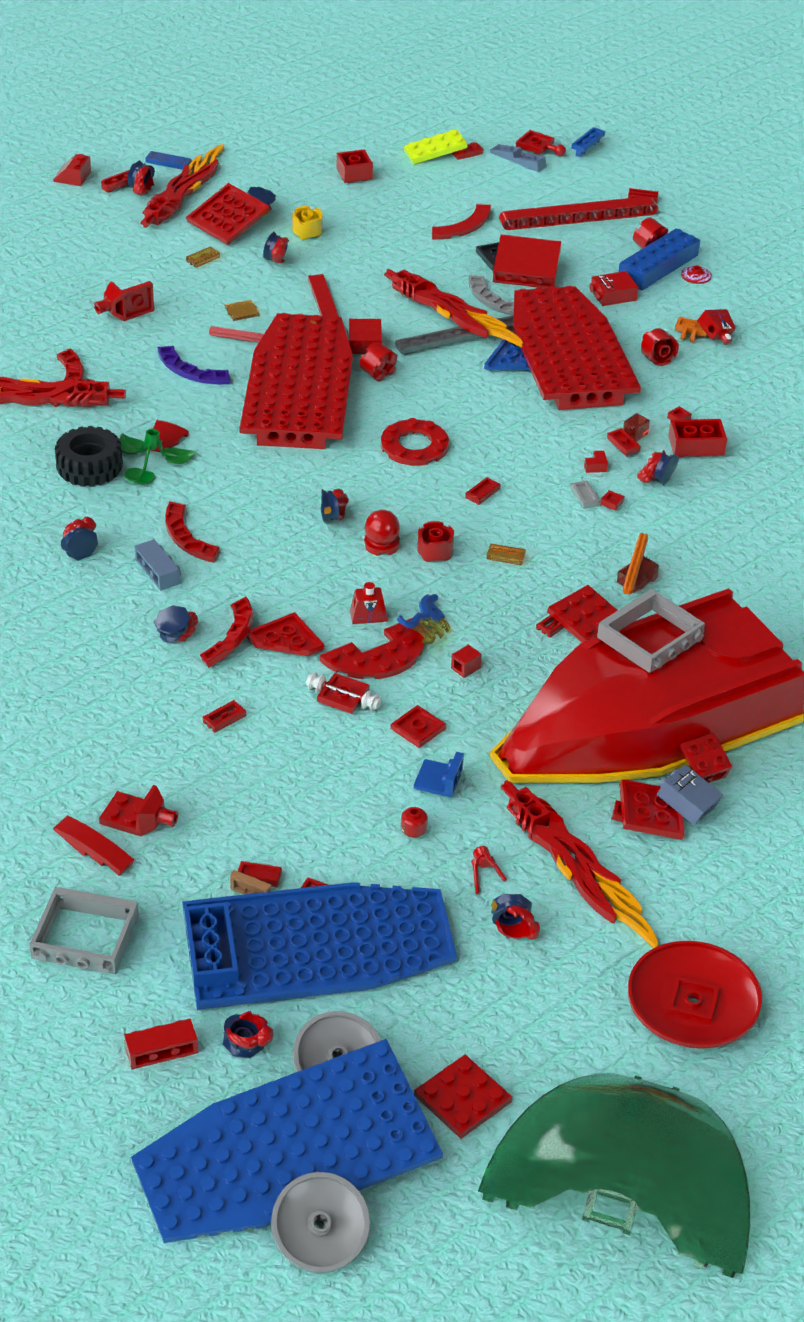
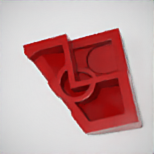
[150,420,189,452]

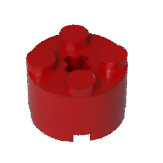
[633,217,668,249]
[641,328,679,366]
[360,342,397,382]
[417,521,454,562]

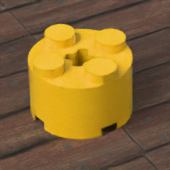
[292,206,323,240]

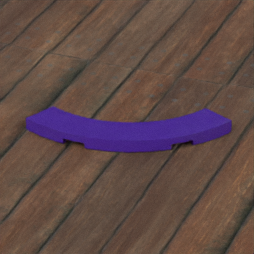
[158,346,230,385]

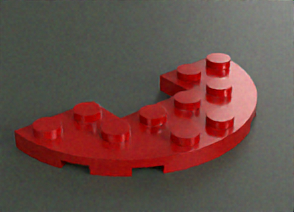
[320,618,425,679]

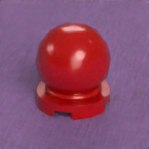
[364,509,400,556]

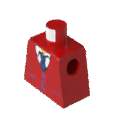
[697,309,736,345]
[350,582,388,624]

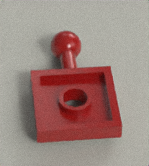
[516,130,566,156]

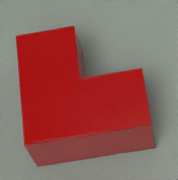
[584,450,608,473]

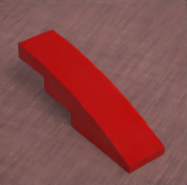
[53,815,135,876]

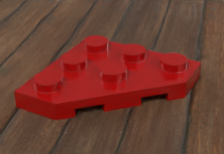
[246,612,324,656]

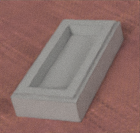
[570,480,600,509]

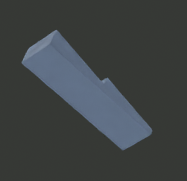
[490,144,547,173]

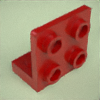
[680,733,732,783]

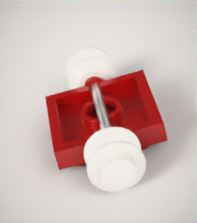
[306,672,381,714]

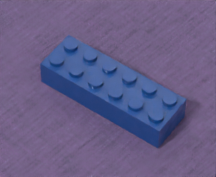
[619,228,700,291]

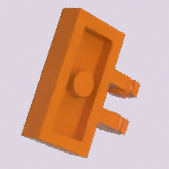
[675,317,707,343]

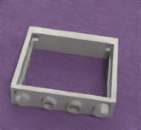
[597,589,705,673]
[30,887,139,974]

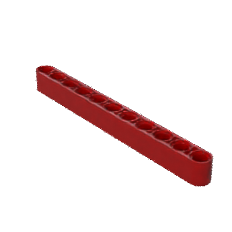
[499,196,658,230]

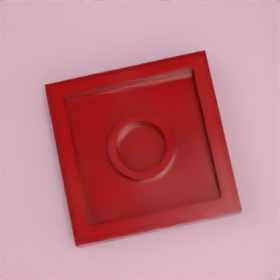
[390,705,446,748]

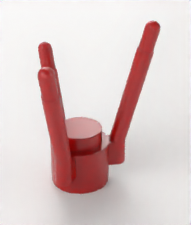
[471,846,507,894]

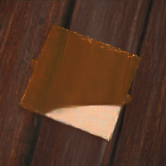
[225,300,260,321]

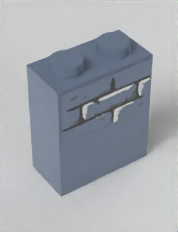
[657,764,723,826]

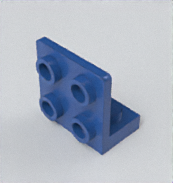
[414,752,464,798]

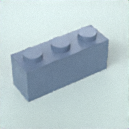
[135,539,181,591]

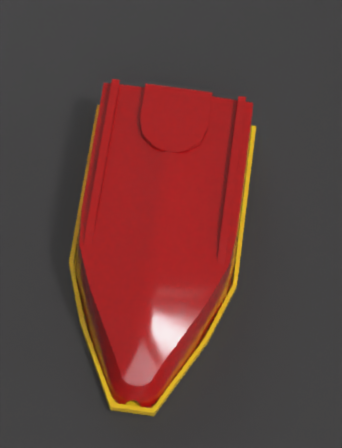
[490,588,804,783]

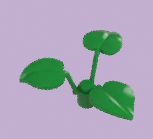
[119,429,195,485]

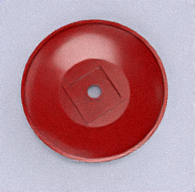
[628,941,762,1048]

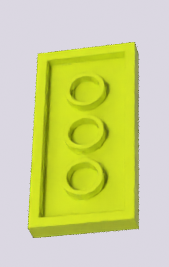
[404,129,468,164]

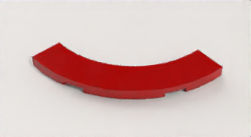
[432,204,491,239]
[51,348,83,407]
[165,501,220,563]
[200,596,254,668]

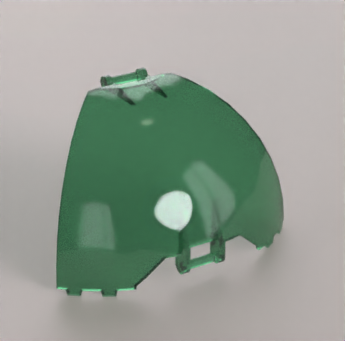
[478,1073,750,1278]

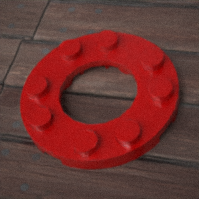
[381,418,449,466]

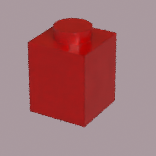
[451,644,482,678]

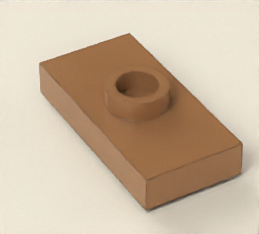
[230,870,271,894]

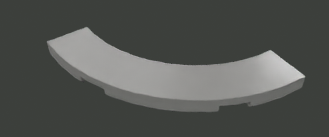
[469,275,514,316]

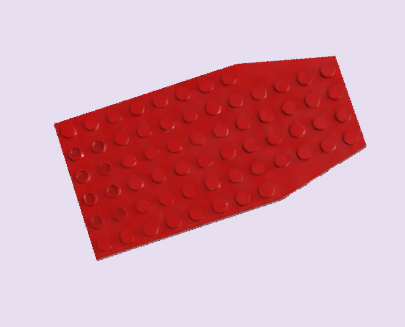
[513,285,641,410]
[239,313,353,449]

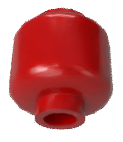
[401,807,428,838]

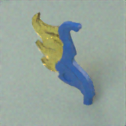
[397,594,450,644]

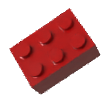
[668,419,727,457]

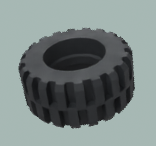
[55,426,123,487]

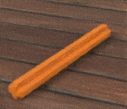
[623,533,648,595]

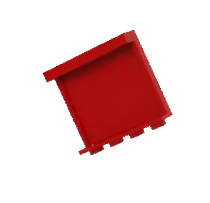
[493,234,562,288]

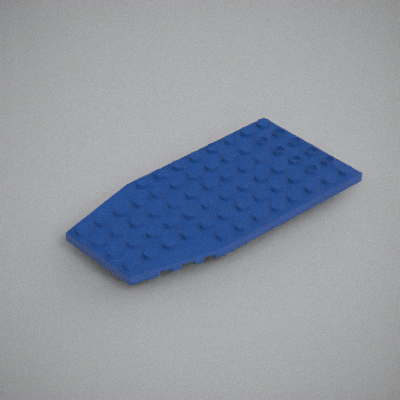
[182,882,457,1010]
[131,1039,443,1243]

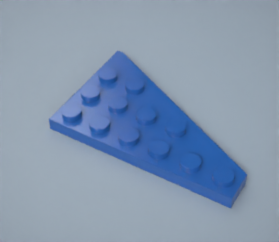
[484,339,530,370]

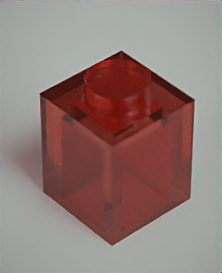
[623,413,650,442]

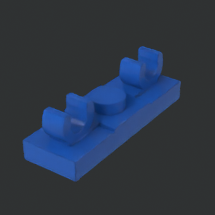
[571,127,606,157]

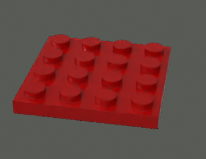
[186,183,271,245]

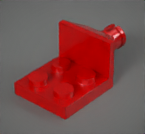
[94,281,154,321]
[99,785,179,837]

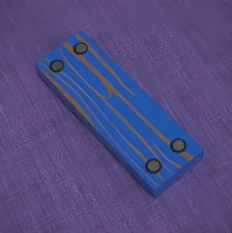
[145,151,192,170]

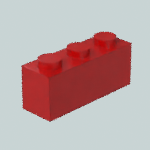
[124,1018,198,1070]

